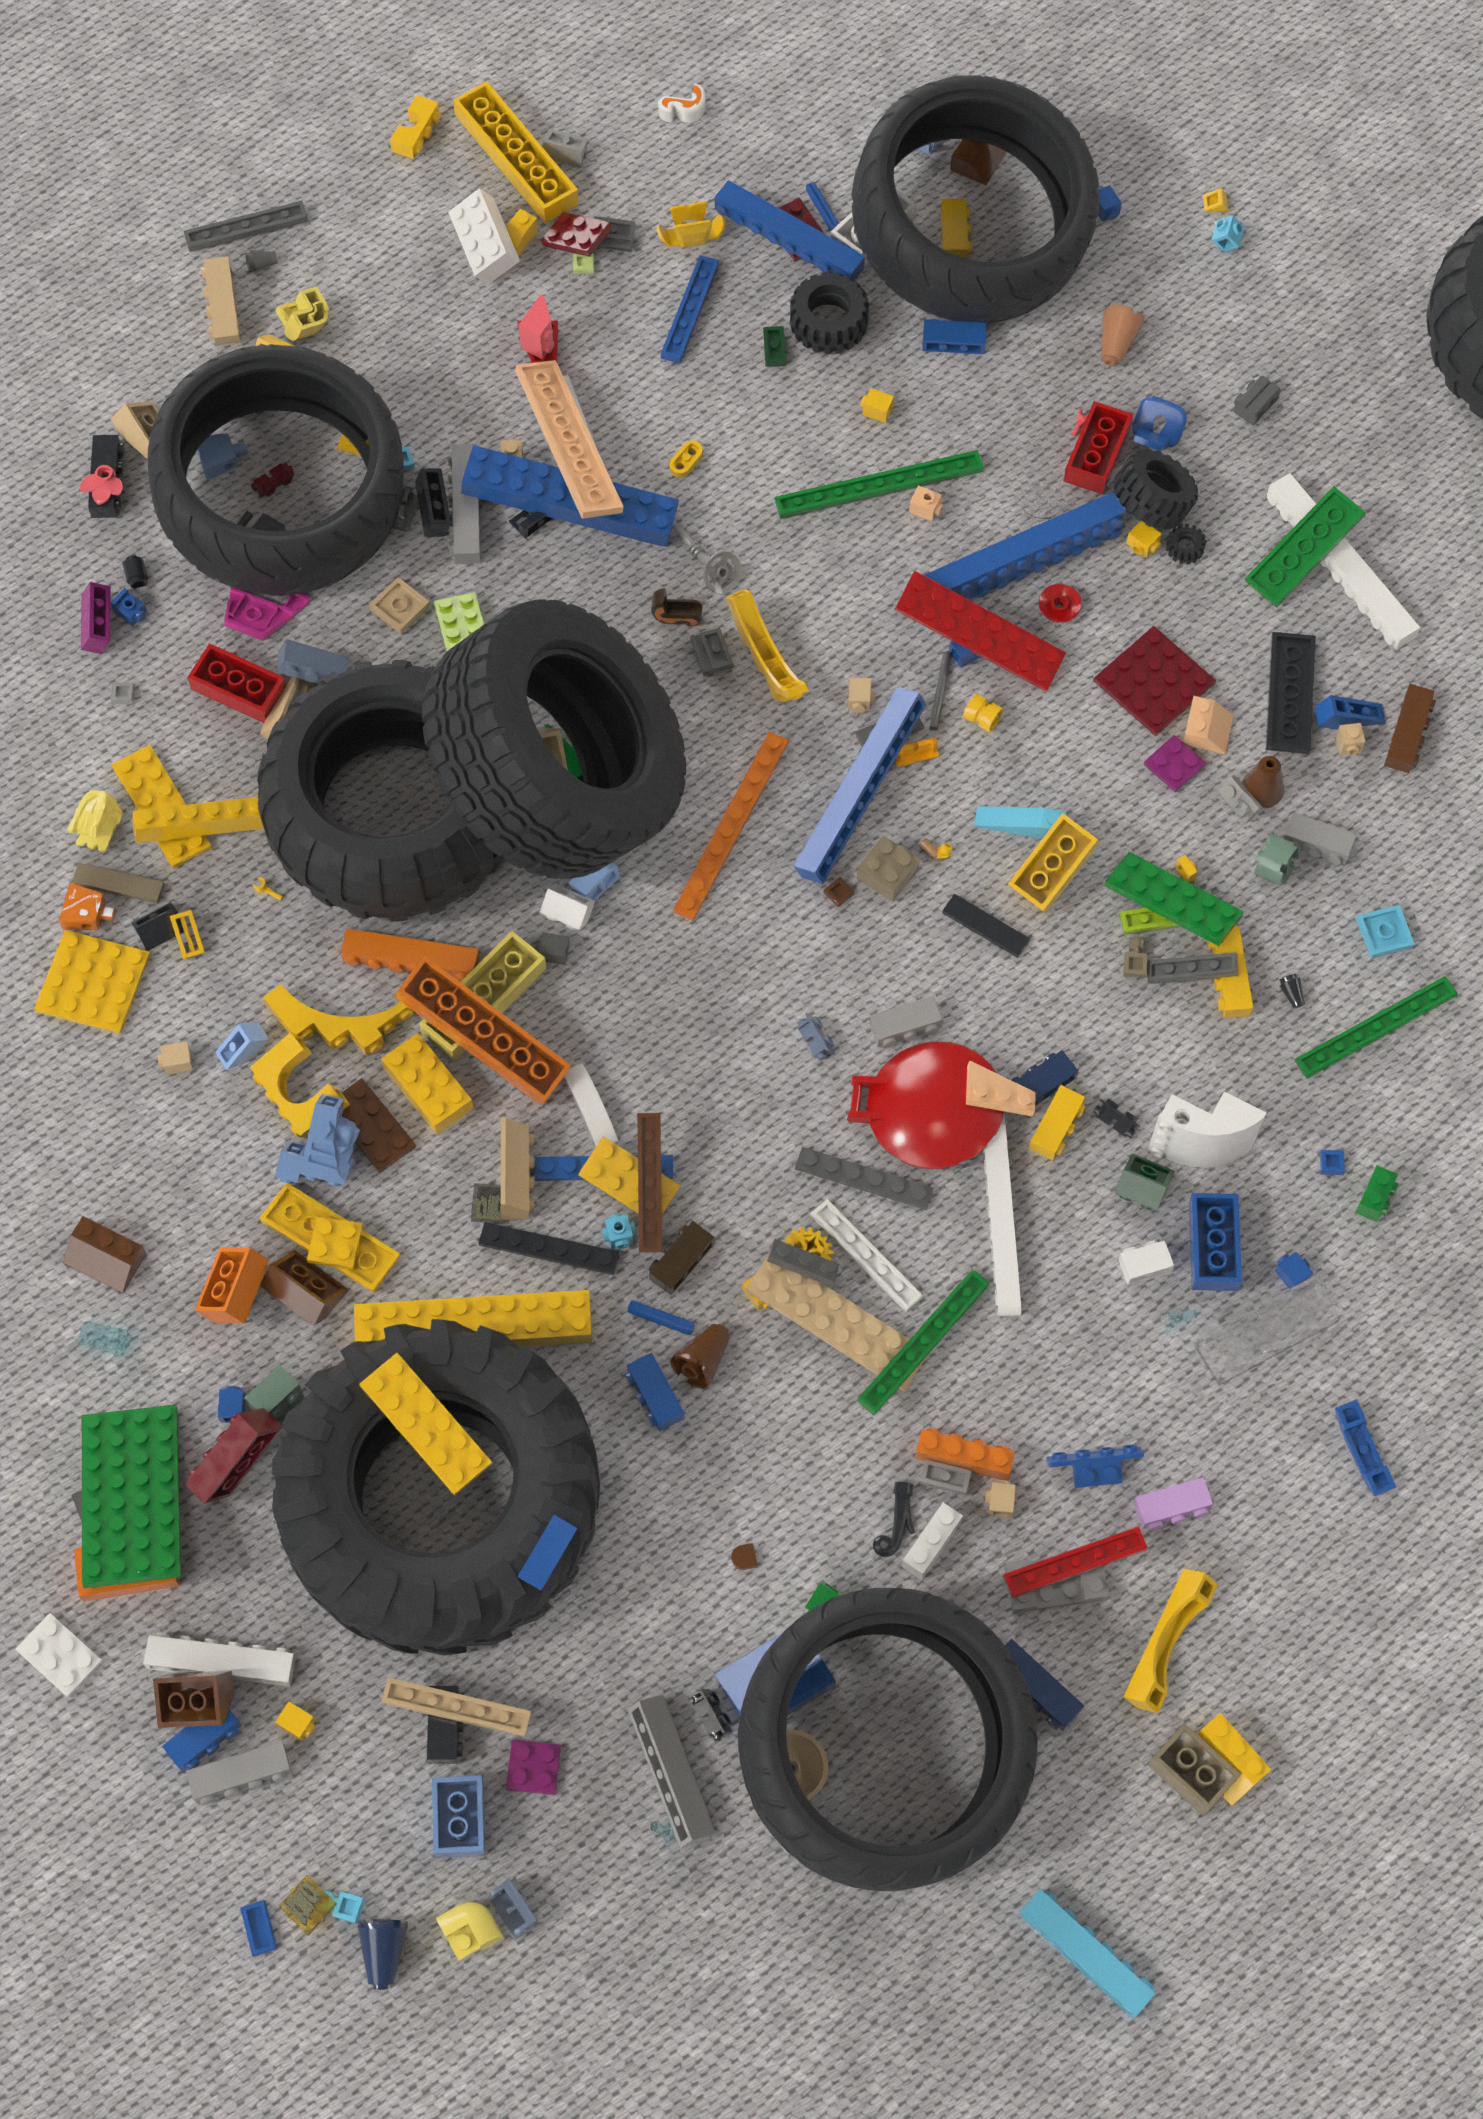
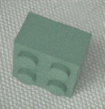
[245,1365,304,1425]

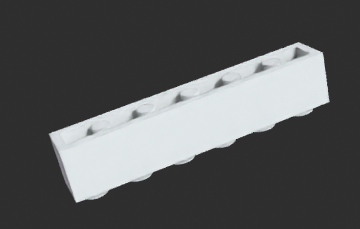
[143,1633,296,1687]

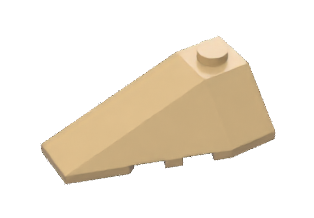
[260,676,318,740]

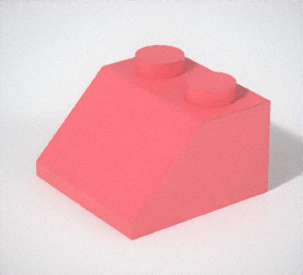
[519,294,554,359]

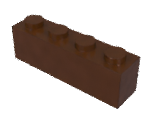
[1384,683,1436,773]

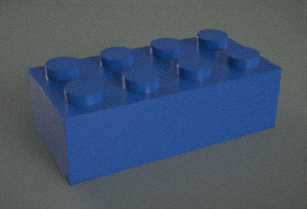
[1189,1193,1242,1291]

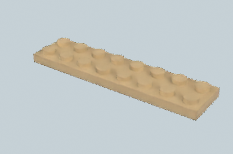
[745,1254,925,1392]

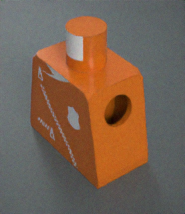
[59,883,116,930]

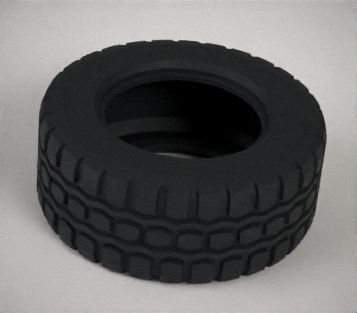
[422,599,686,879]

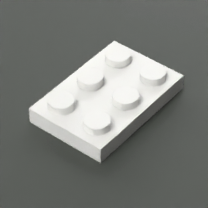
[15,1613,103,1698]

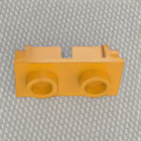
[895,737,939,768]

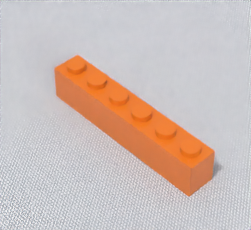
[340,928,480,982]

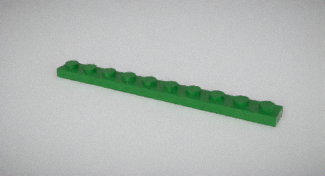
[775,450,984,519]

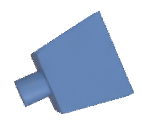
[197,433,247,480]

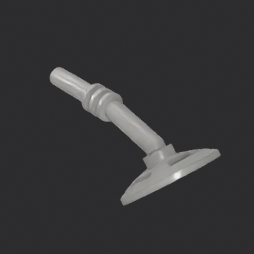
[673,524,742,594]

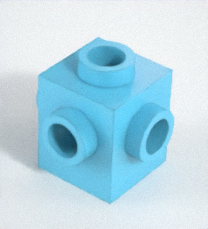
[1212,215,1245,252]
[602,1214,636,1250]

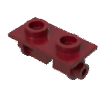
[251,462,294,498]

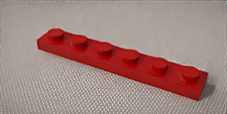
[1003,1526,1148,1599]

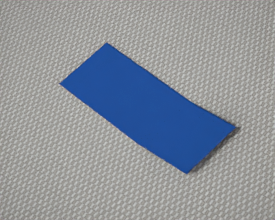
[517,1515,578,1590]

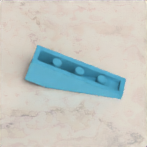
[974,806,1066,839]

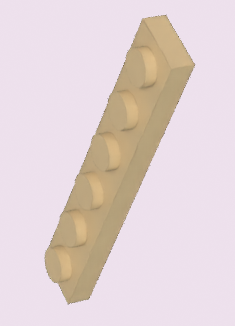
[381,1677,531,1737]

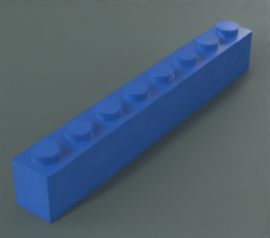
[714,180,865,282]

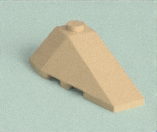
[111,401,158,459]

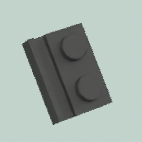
[594,216,636,252]
[690,627,733,676]

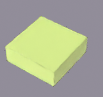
[573,253,594,274]

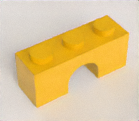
[390,94,441,159]

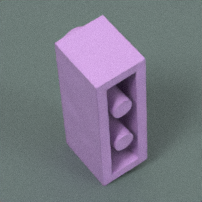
[1133,1477,1213,1531]

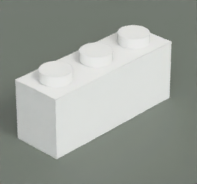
[902,1502,963,1580]

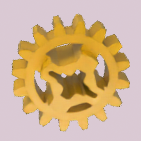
[784,1227,834,1260]

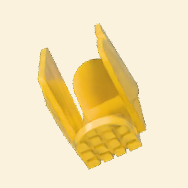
[657,201,726,248]

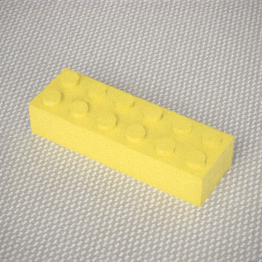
[419,931,546,1062]

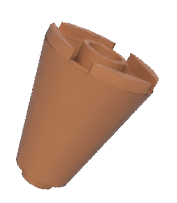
[1101,304,1144,366]

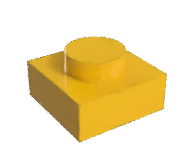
[1175,855,1197,883]

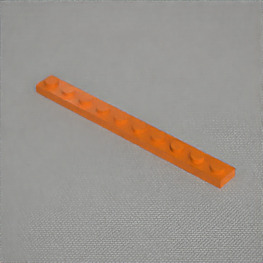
[673,731,789,921]

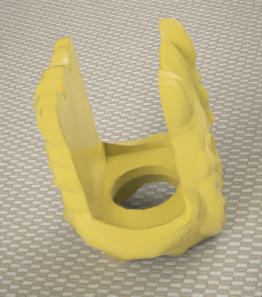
[68,790,123,852]

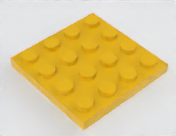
[34,930,151,1034]

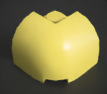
[276,286,329,341]
[436,1902,504,1962]

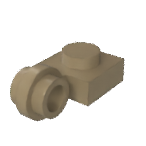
[1123,936,1147,978]

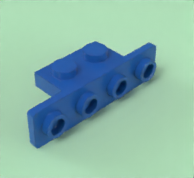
[1046,1444,1144,1488]

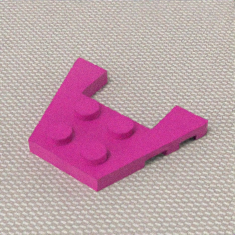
[224,587,311,641]

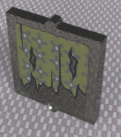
[471,1182,509,1224]

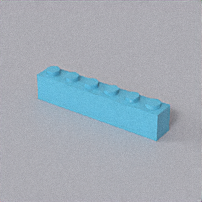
[1019,1889,1156,2019]

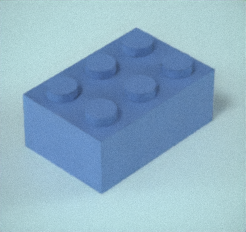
[432,1775,486,1858]

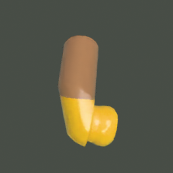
[919,838,953,859]

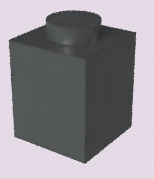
[535,932,570,965]

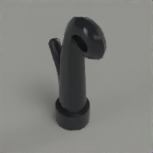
[873,1481,915,1557]

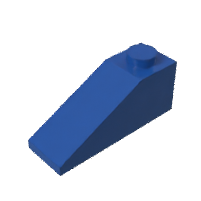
[1314,695,1386,729]

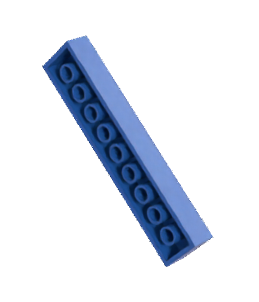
[461,445,679,547]
[924,492,1126,600]

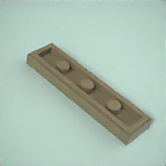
[72,863,165,904]

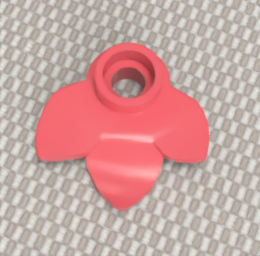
[80,465,123,505]

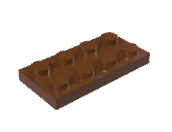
[341,1078,417,1174]

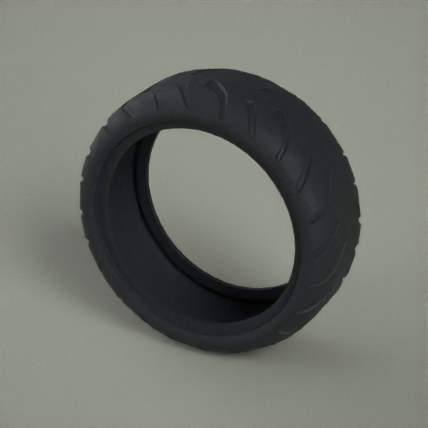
[851,75,1100,323]
[147,344,404,596]
[738,1588,1038,1891]

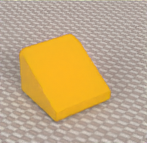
[1203,188,1229,212]

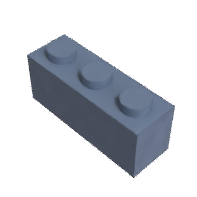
[277,639,348,684]

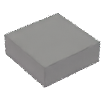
[111,682,135,705]

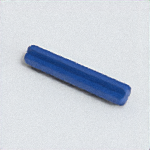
[806,182,839,232]
[627,1300,695,1335]

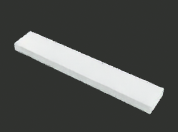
[810,1199,923,1312]

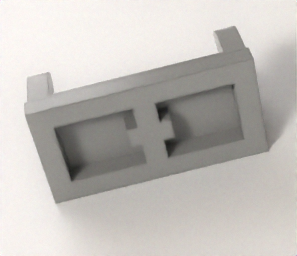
[543,129,588,168]

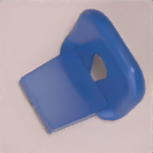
[1132,396,1187,452]

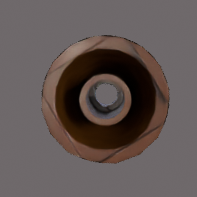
[1241,756,1285,808]
[670,1324,730,1389]

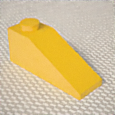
[504,209,538,274]

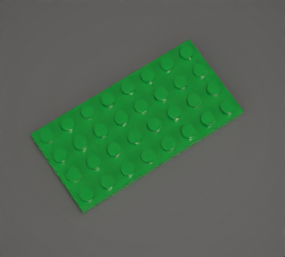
[81,1404,182,1589]

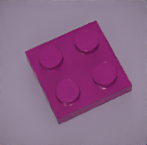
[1144,735,1206,793]
[506,1740,561,1795]

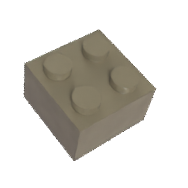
[857,835,920,902]

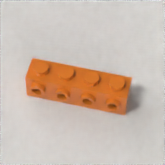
[915,1428,1015,1481]

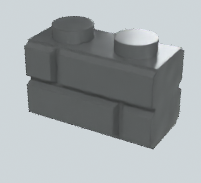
[1234,375,1281,426]

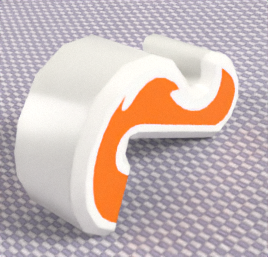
[658,83,706,123]

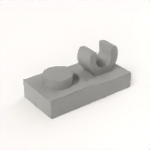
[1218,775,1262,823]

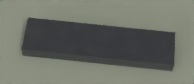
[942,894,1030,958]

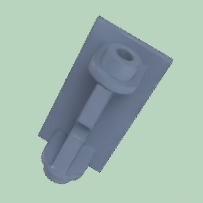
[797,1013,835,1061]

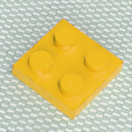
[307,1216,363,1270]

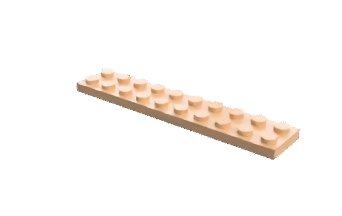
[515,360,623,519]

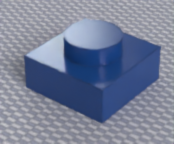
[1319,1150,1345,1175]

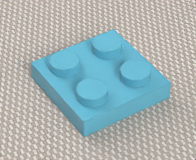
[1356,905,1414,958]

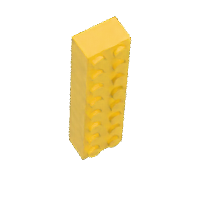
[453,81,579,224]

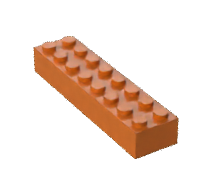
[393,955,571,1105]

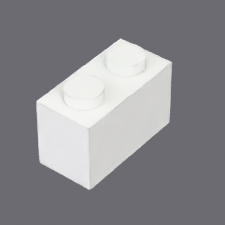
[540,883,595,930]
[1119,1240,1174,1285]

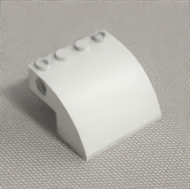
[1148,1092,1266,1168]

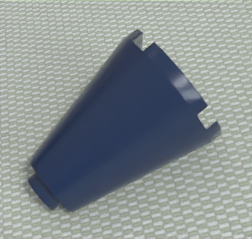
[357,1919,408,1990]

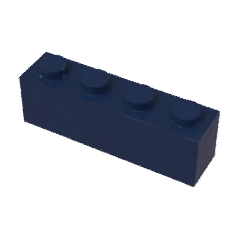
[1005,1638,1084,1731]

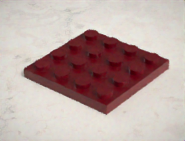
[1093,626,1216,736]

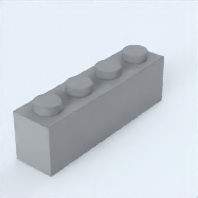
[186,1741,292,1805]

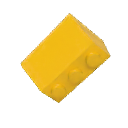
[1197,1713,1272,1807]

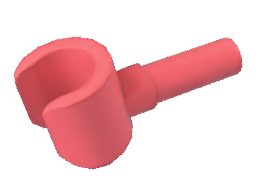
[1071,408,1088,437]

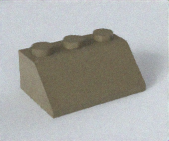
[1148,1723,1241,1817]

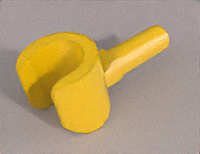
[253,877,283,901]

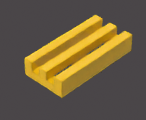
[170,910,205,959]

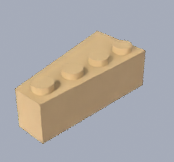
[201,256,241,345]

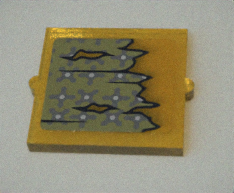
[279,1875,337,1936]

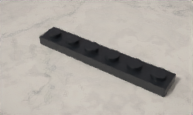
[478,1222,619,1275]

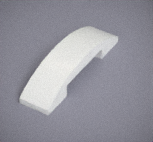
[564,1063,618,1146]

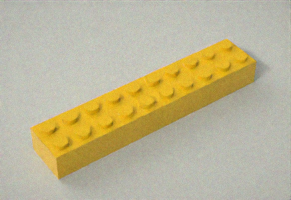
[354,1290,592,1347]

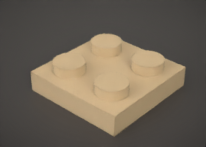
[369,577,430,634]

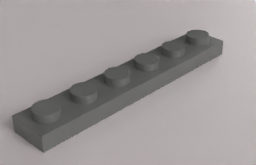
[184,201,308,252]
[795,1147,934,1211]

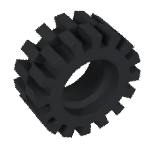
[1166,524,1206,565]

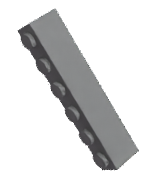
[448,444,481,564]
[627,1695,716,1848]

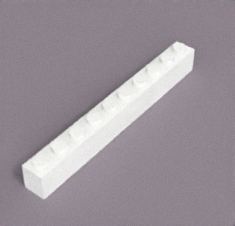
[1267,473,1420,650]

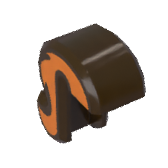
[651,588,703,626]

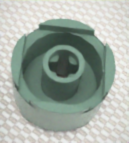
[1254,834,1301,886]

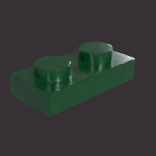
[763,326,786,367]

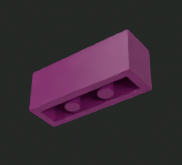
[81,582,111,654]

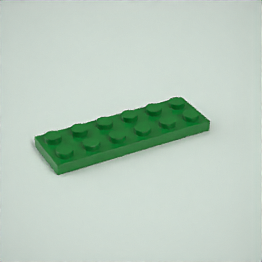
[1245,486,1366,608]
[1105,852,1243,946]

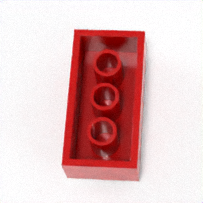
[1063,401,1133,495]
[187,643,287,723]

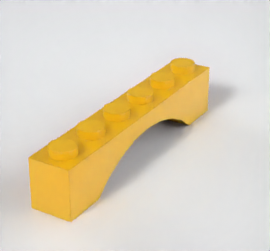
[1123,1569,1218,1713]

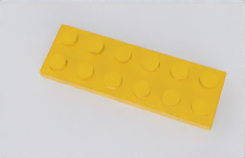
[111,745,212,869]
[259,1183,401,1293]
[359,1353,492,1496]

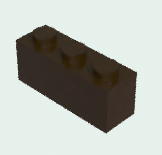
[649,1221,715,1295]

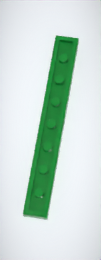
[1294,976,1458,1079]
[856,1269,990,1416]

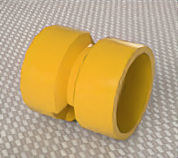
[963,693,1004,733]

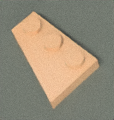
[966,1061,1035,1116]

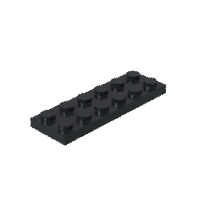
[1265,632,1316,754]

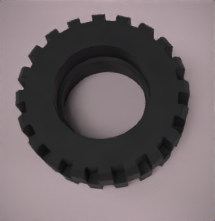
[790,272,869,354]
[1114,449,1198,530]

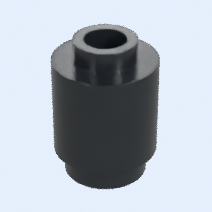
[122,555,148,589]

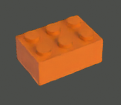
[195,1247,269,1324]

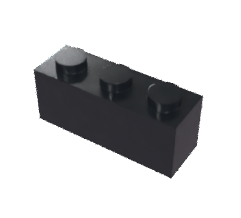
[415,468,451,537]
[427,1686,464,1764]

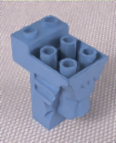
[275,1094,360,1186]

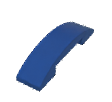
[1335,1400,1396,1496]

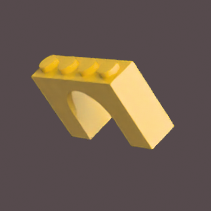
[250,1032,350,1139]

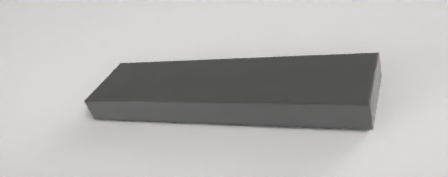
[1147,952,1238,984]

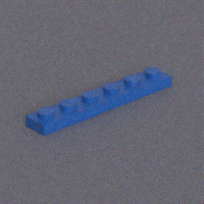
[661,255,719,364]
[535,1155,673,1181]

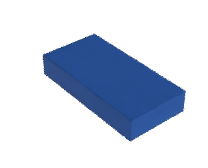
[240,1900,277,1957]

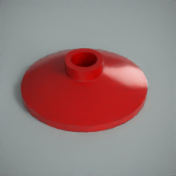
[1038,584,1082,623]

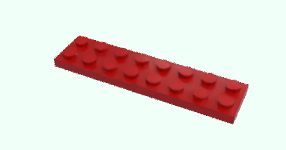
[894,570,1066,691]

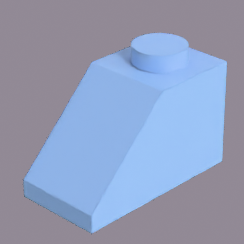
[215,1022,269,1070]

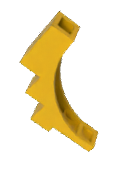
[726,589,809,702]
[263,984,414,1056]

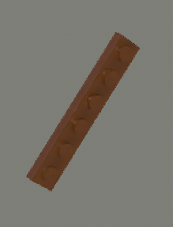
[637,1113,662,1253]

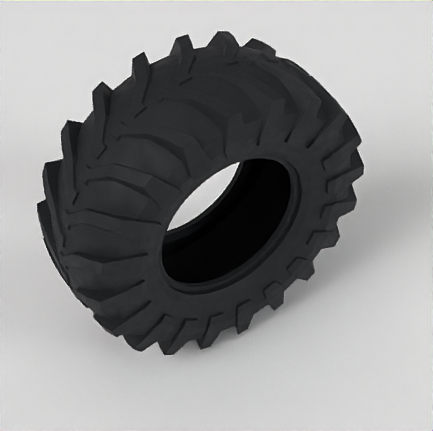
[271,1319,600,1656]

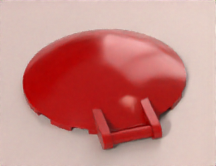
[847,1041,1004,1169]

